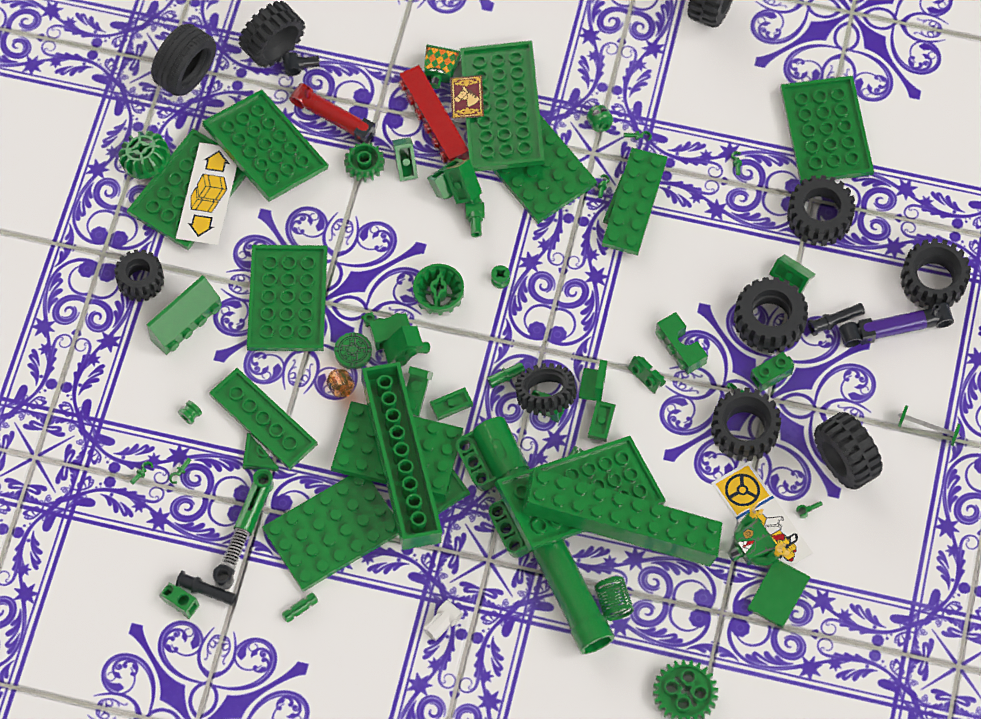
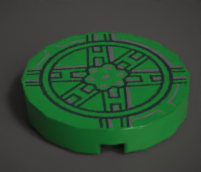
[334,332,372,369]

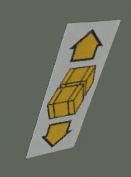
[176,143,237,245]

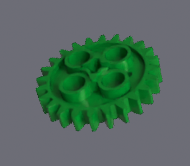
[653,659,719,719]

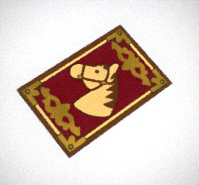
[450,75,484,119]

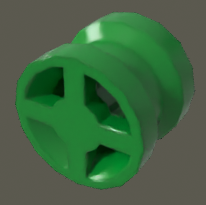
[491,265,510,289]
[178,400,202,425]

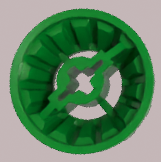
[118,131,170,179]
[413,264,464,315]

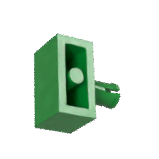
[382,326,430,366]

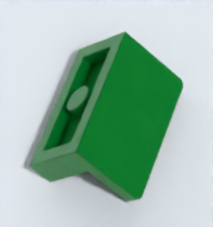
[444,159,482,204]
[769,254,816,293]
[579,360,608,402]

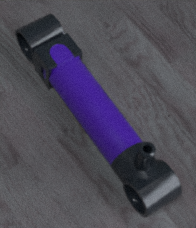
[839,303,954,348]

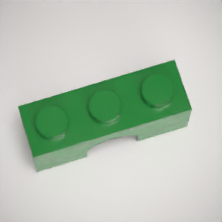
[655,312,708,375]

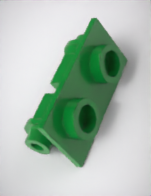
[628,356,666,394]

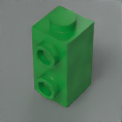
[750,352,794,393]

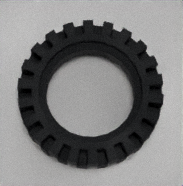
[515,363,577,416]

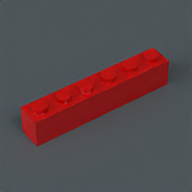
[398,65,469,164]

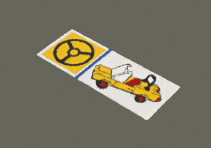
[712,461,813,567]

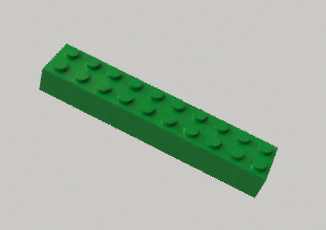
[361,362,442,550]
[522,468,723,567]

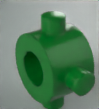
[361,312,375,327]

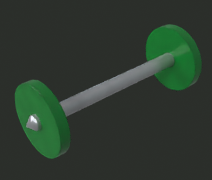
[898,405,961,446]

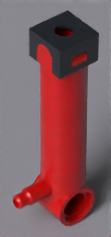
[289,83,376,144]

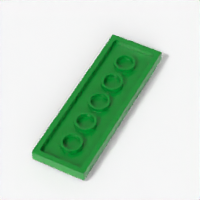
[602,147,668,256]
[209,368,318,470]

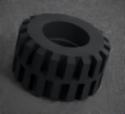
[114,249,164,302]

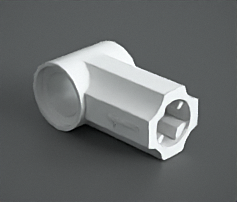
[423,600,463,641]

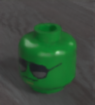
[586,105,614,132]

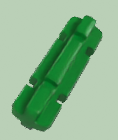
[282,593,318,623]

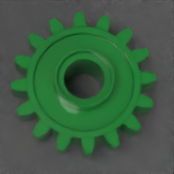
[344,142,385,182]

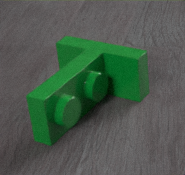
[406,366,433,416]

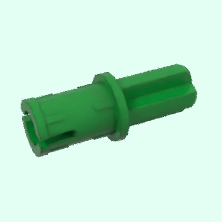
[487,363,525,388]

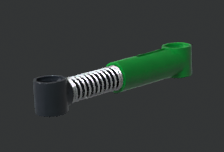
[213,469,274,590]

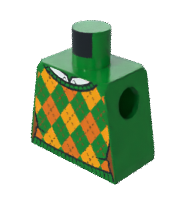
[424,44,460,89]

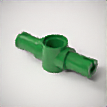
[465,195,485,238]

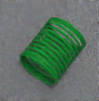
[594,576,634,621]

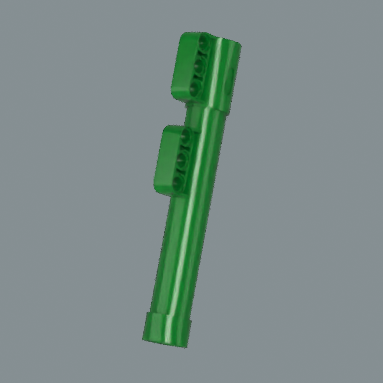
[456,417,615,655]

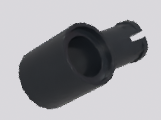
[282,52,320,76]

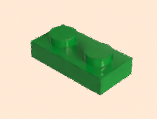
[430,387,473,421]
[588,401,616,442]

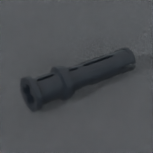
[807,303,865,336]
[175,570,236,606]

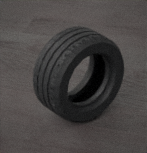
[151,24,216,96]

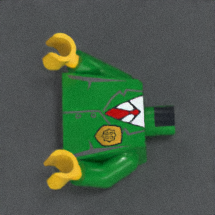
[728,504,789,566]

